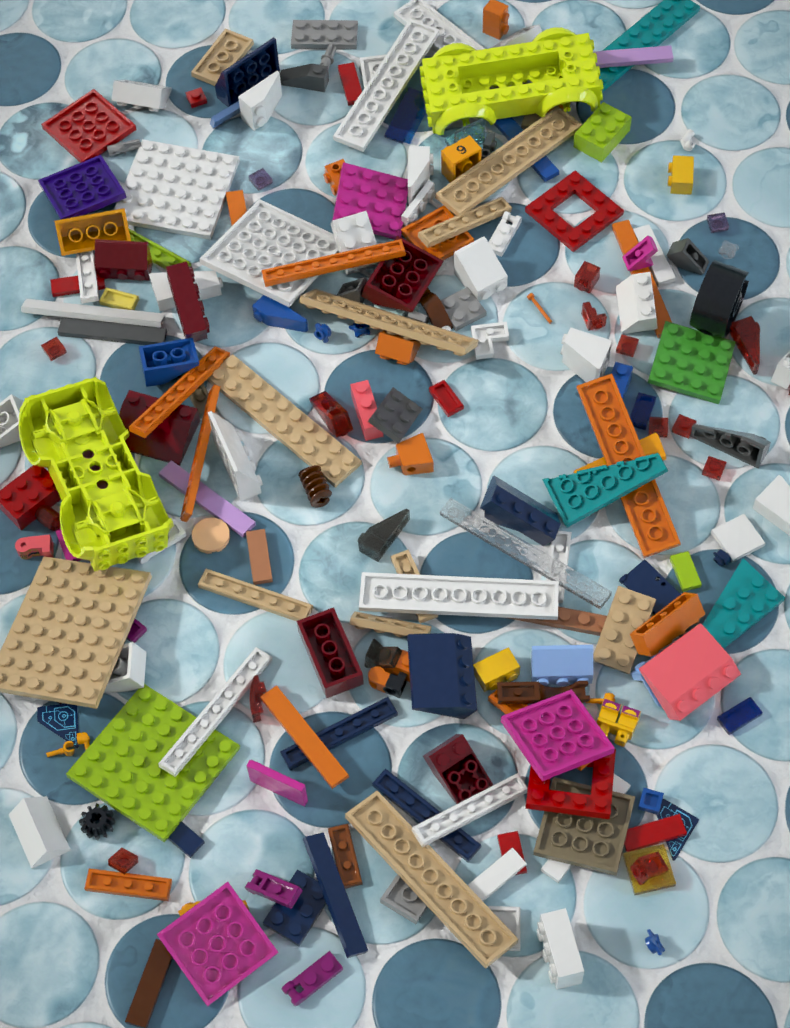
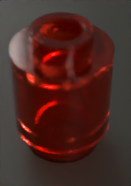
[35,505,61,531]

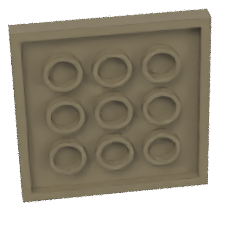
[533,777,635,876]

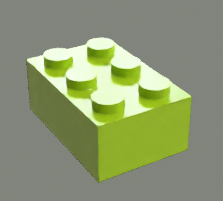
[573,102,632,163]

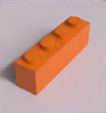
[630,592,705,657]

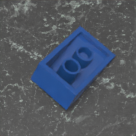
[139,338,199,387]

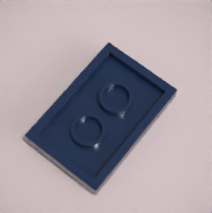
[263,869,327,946]

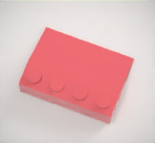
[639,623,741,721]

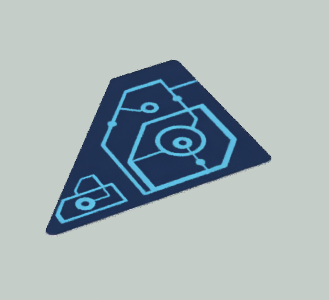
[37,704,79,748]
[657,799,699,861]

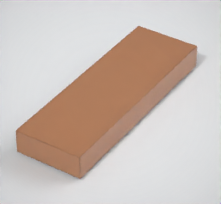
[246,529,273,585]

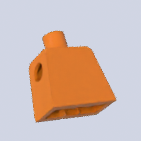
[387,433,434,475]

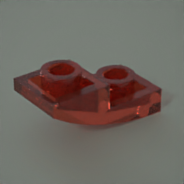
[250,675,266,723]

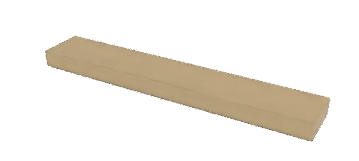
[418,197,512,248]
[198,569,313,621]

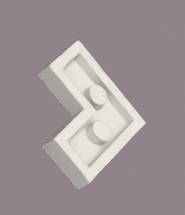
[471,322,509,360]

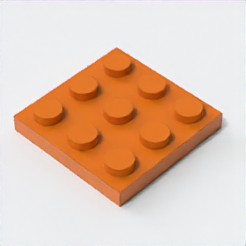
[401,205,474,261]

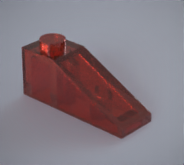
[730,316,760,375]
[309,391,354,438]

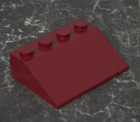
[361,236,444,312]
[119,390,200,466]

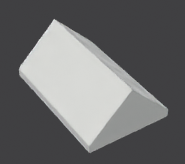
[9,796,71,869]

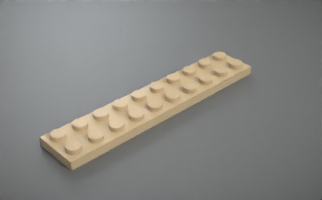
[435,106,582,216]
[299,289,479,356]
[207,354,362,488]
[345,791,518,969]

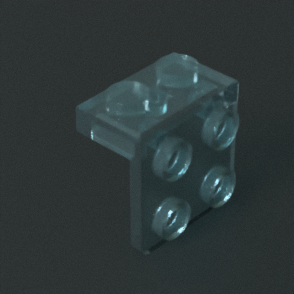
[445,118,485,146]

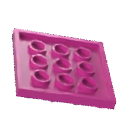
[332,162,408,239]
[501,689,615,781]
[157,882,279,1006]

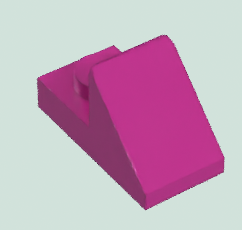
[622,236,658,271]

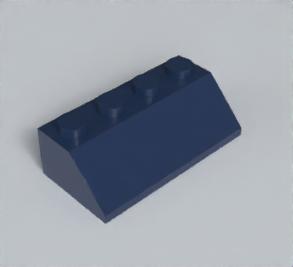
[480,476,561,546]

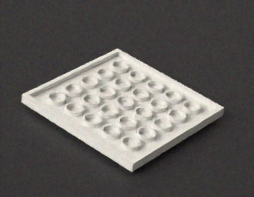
[114,139,240,240]
[200,199,339,307]

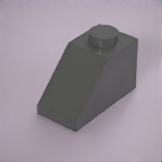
[667,238,709,275]

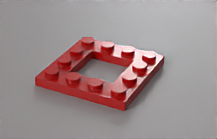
[525,170,624,252]
[525,749,616,820]

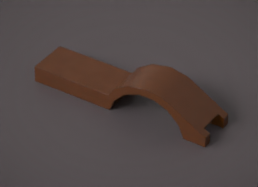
[418,288,453,329]
[497,681,590,704]

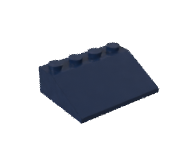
[215,37,280,107]
[407,633,477,719]

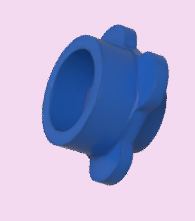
[314,323,331,343]

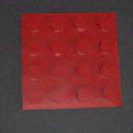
[41,89,137,163]

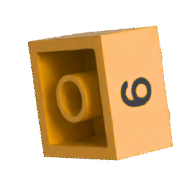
[441,135,482,183]

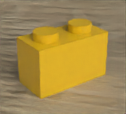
[668,155,694,195]
[473,647,520,692]

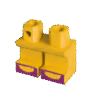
[597,699,641,747]

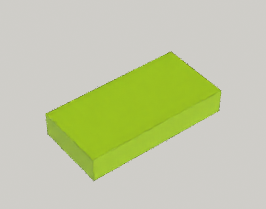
[670,551,702,592]

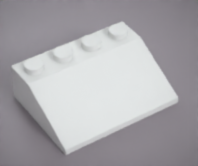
[208,411,263,501]

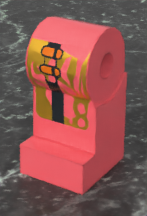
[15,535,54,560]

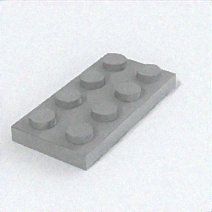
[291,20,358,49]

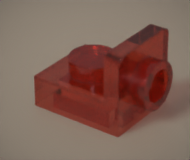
[581,301,607,331]
[630,851,669,885]

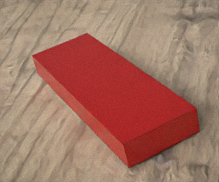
[338,62,362,106]
[50,274,106,297]
[624,814,687,853]

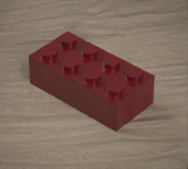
[166,261,210,342]
[297,607,364,699]

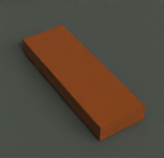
[328,824,363,889]

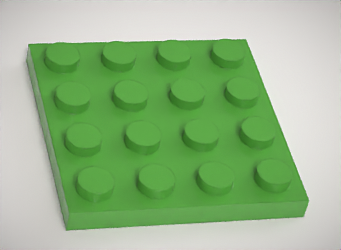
[647,321,736,404]

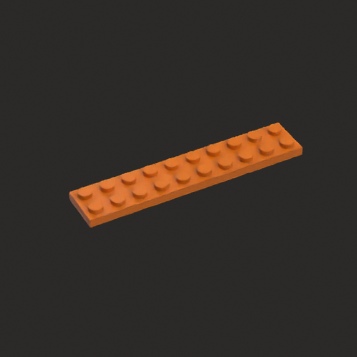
[576,374,681,558]

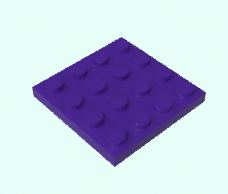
[38,155,127,219]

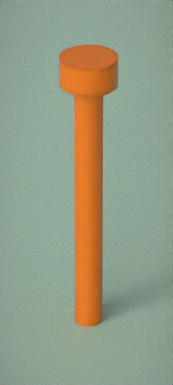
[527,293,552,324]

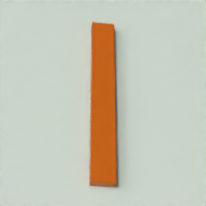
[612,220,672,338]
[262,239,406,287]
[129,346,230,438]
[180,384,221,522]

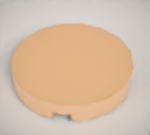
[192,517,230,554]

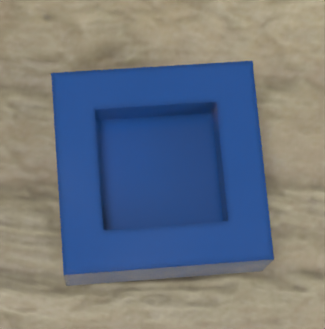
[638,787,664,815]

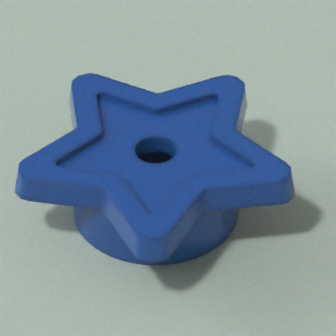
[349,323,371,338]
[645,929,665,956]

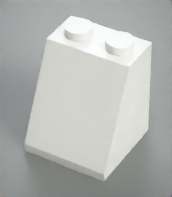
[454,236,508,301]
[560,327,612,382]

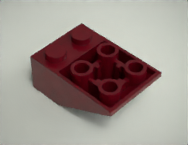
[423,734,493,804]

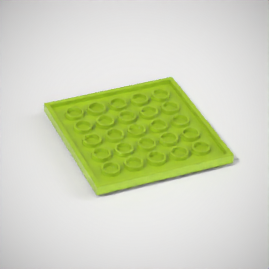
[66,684,240,843]

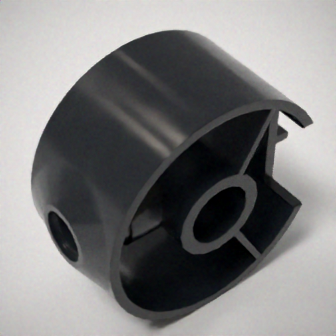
[690,260,749,338]

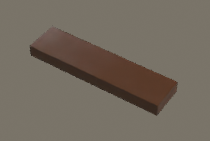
[125,939,173,1028]

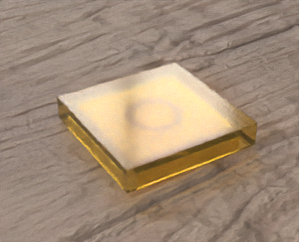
[623,844,676,896]

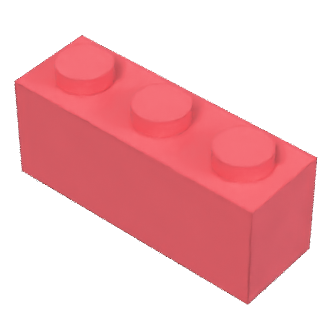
[350,380,383,441]

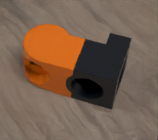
[368,666,408,698]

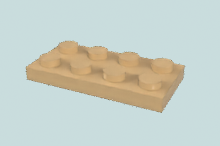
[191,28,254,86]
[593,586,656,674]

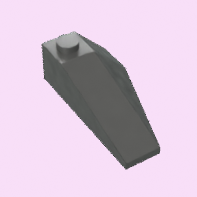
[690,424,771,468]

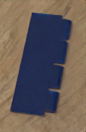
[384,87,426,144]

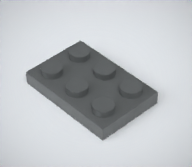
[368,387,422,444]

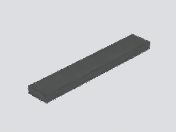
[58,318,167,345]

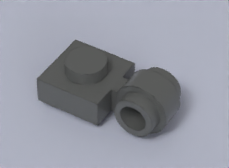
[481,132,497,161]

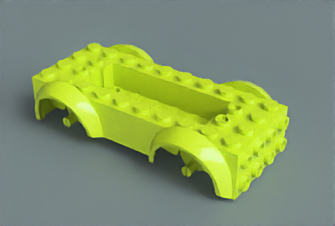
[419,27,603,135]
[19,377,174,572]

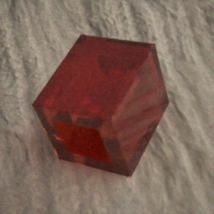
[574,261,601,293]

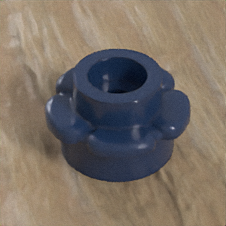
[713,549,731,567]

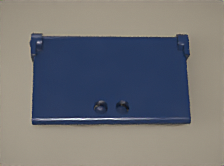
[619,559,681,615]

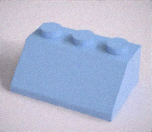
[531,644,593,686]

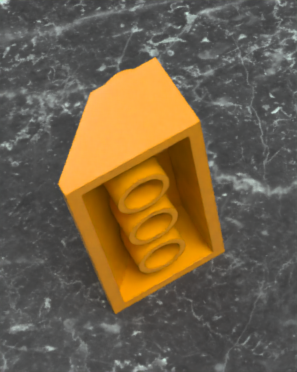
[54,208,131,256]

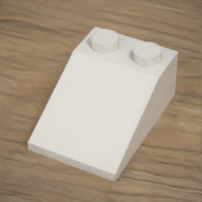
[238,71,282,131]
[408,146,434,206]
[0,394,24,448]
[104,642,147,692]

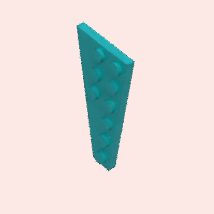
[542,453,668,528]
[702,558,785,649]

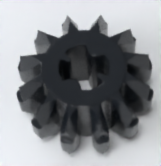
[79,803,116,840]

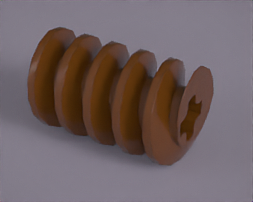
[298,465,332,508]

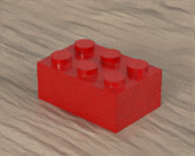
[0,465,61,530]

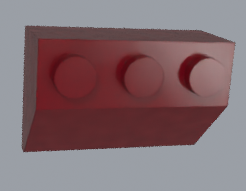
[95,239,153,281]

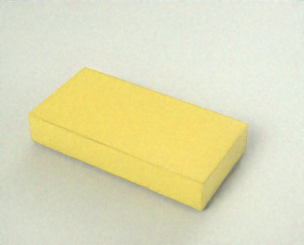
[99,287,139,310]

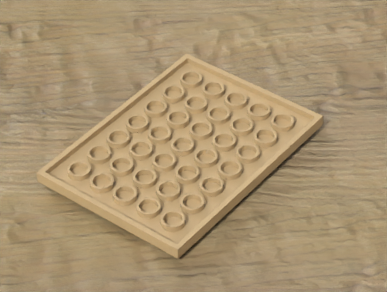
[0,557,152,709]

